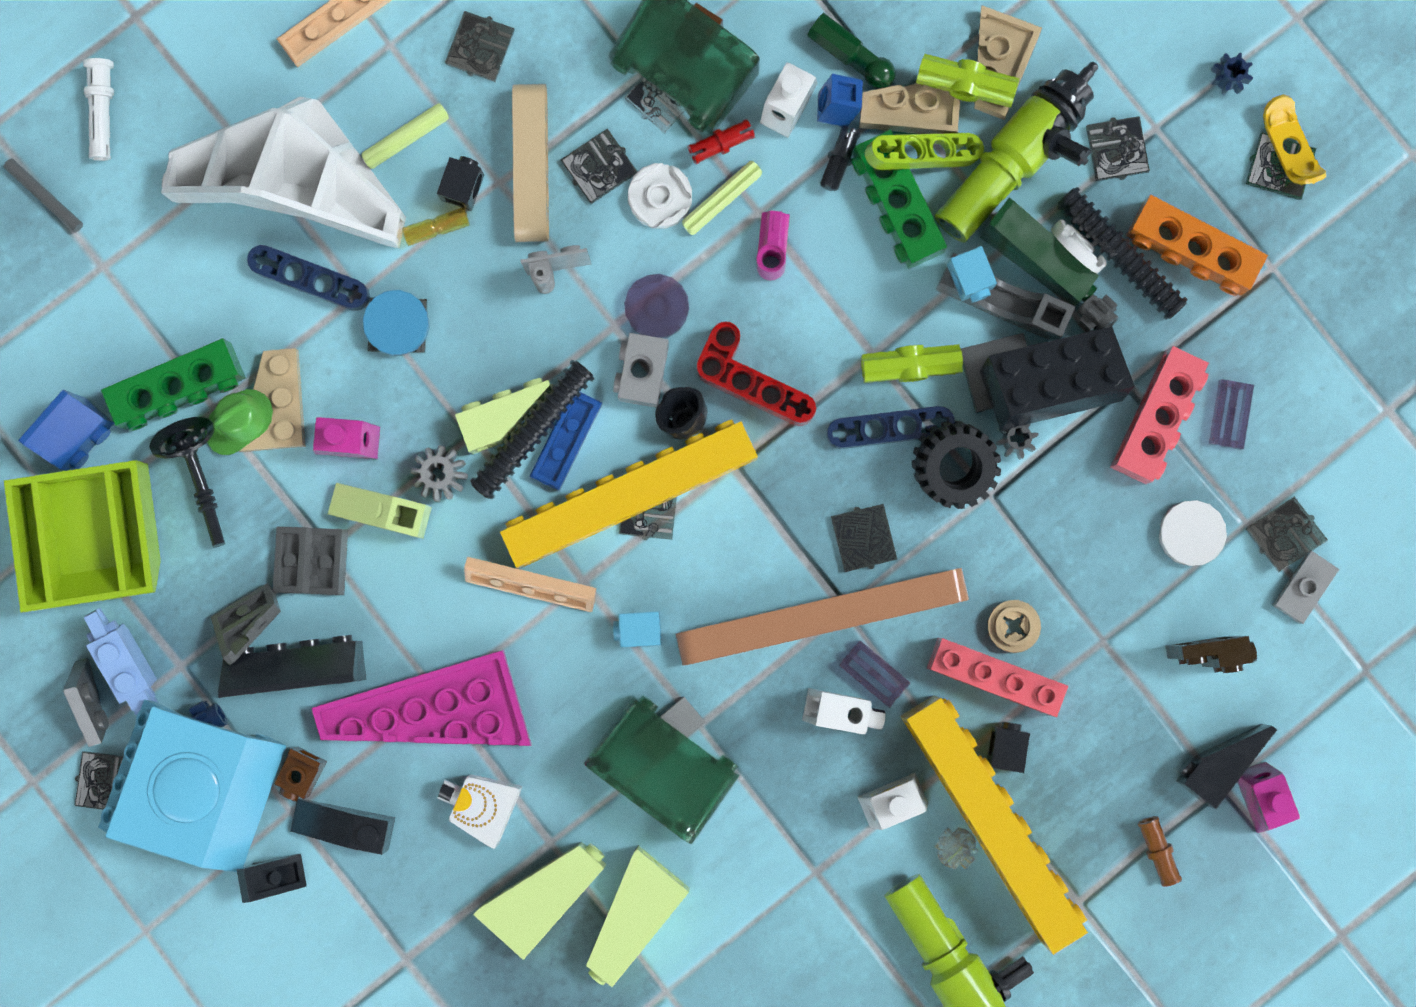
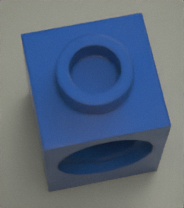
[817,73,863,126]

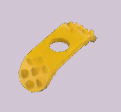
[1263,94,1326,185]

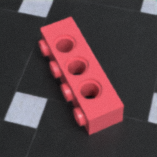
[1110,346,1209,484]
[926,638,1068,717]

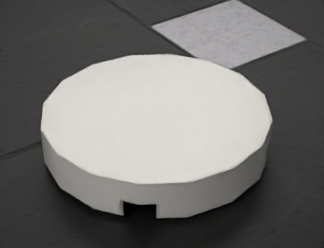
[628,163,692,229]
[1051,220,1107,274]
[1159,500,1227,566]

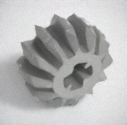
[411,445,468,502]

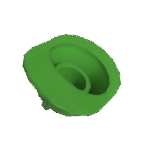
[205,389,273,455]

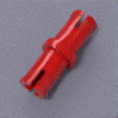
[687,119,755,165]

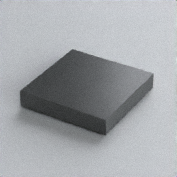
[961,333,1027,413]

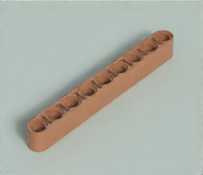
[675,568,969,666]

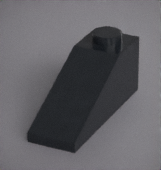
[1176,724,1277,809]
[290,798,395,855]

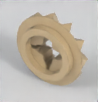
[987,600,1041,653]

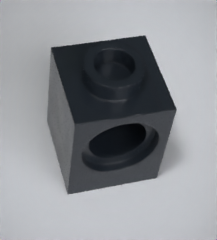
[437,156,484,211]
[987,721,1030,773]

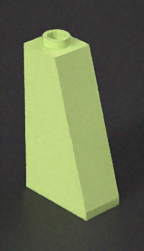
[473,842,606,960]
[586,845,690,987]

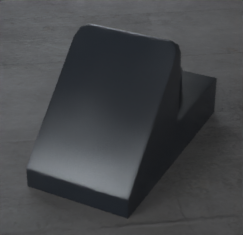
[236,854,307,903]

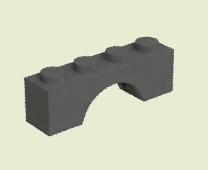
[936,253,1075,341]

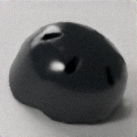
[655,387,708,440]

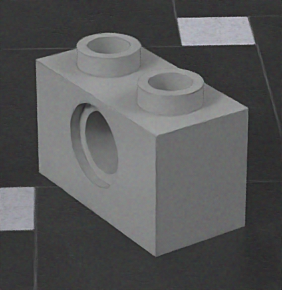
[613,333,669,408]

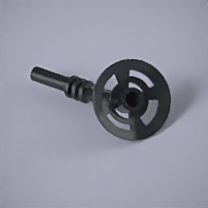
[149,417,225,548]

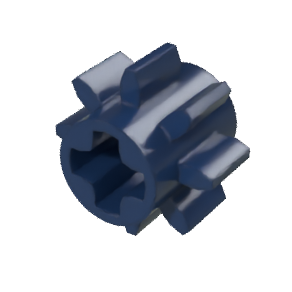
[1211,53,1253,95]
[188,701,228,728]

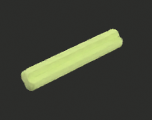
[361,103,449,169]
[682,161,762,235]

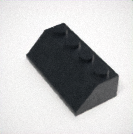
[218,635,366,698]

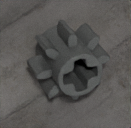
[1077,294,1119,332]
[996,424,1039,460]

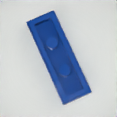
[530,392,603,491]

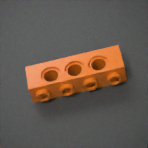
[1126,194,1268,296]

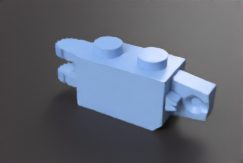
[84,608,159,715]

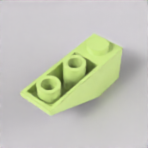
[455,378,551,454]
[328,483,432,539]

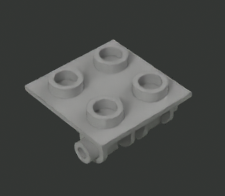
[521,245,592,294]

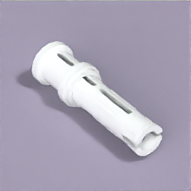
[83,58,114,161]

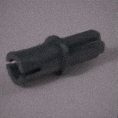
[820,126,861,191]

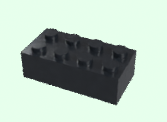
[980,327,1135,431]

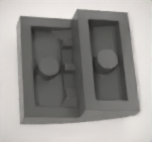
[273,526,348,595]

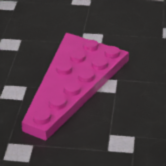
[312,650,532,746]

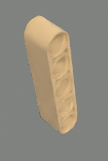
[512,84,549,242]

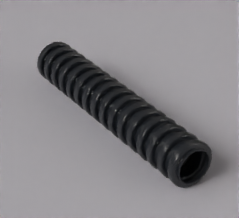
[1056,187,1188,320]
[470,360,595,499]

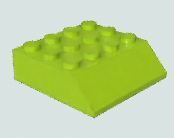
[3,460,161,613]

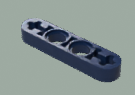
[247,245,370,311]
[826,406,955,449]

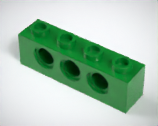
[851,129,947,270]
[101,338,246,431]

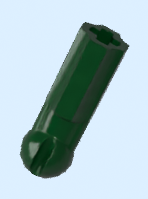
[807,12,896,89]

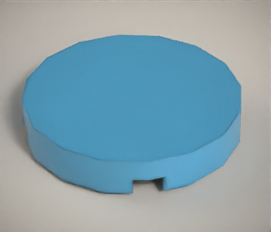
[363,290,430,356]

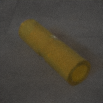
[402,207,470,246]

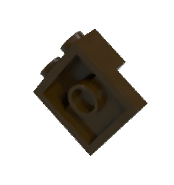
[1166,636,1257,673]

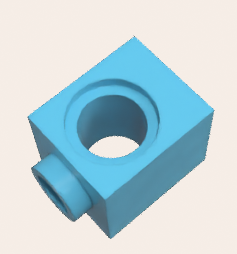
[947,246,997,303]
[613,612,662,647]

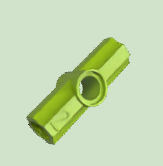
[916,53,1020,108]
[861,344,963,383]

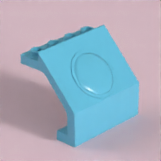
[98,699,286,872]

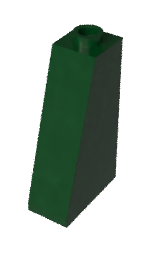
[980,197,1099,306]

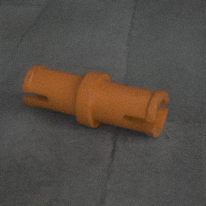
[1138,816,1182,887]

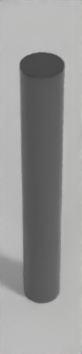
[3,158,83,233]

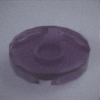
[624,274,689,339]

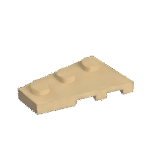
[974,5,1042,120]
[859,84,960,134]
[239,348,306,452]

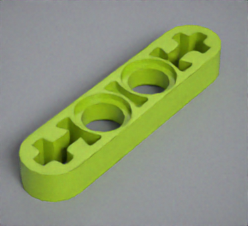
[865,133,984,170]

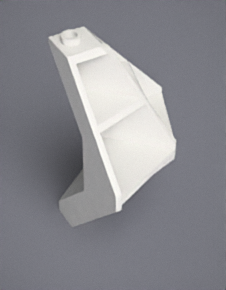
[161,96,406,248]

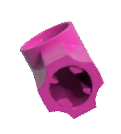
[756,210,790,281]

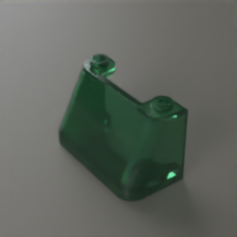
[609,0,760,135]
[584,695,740,844]

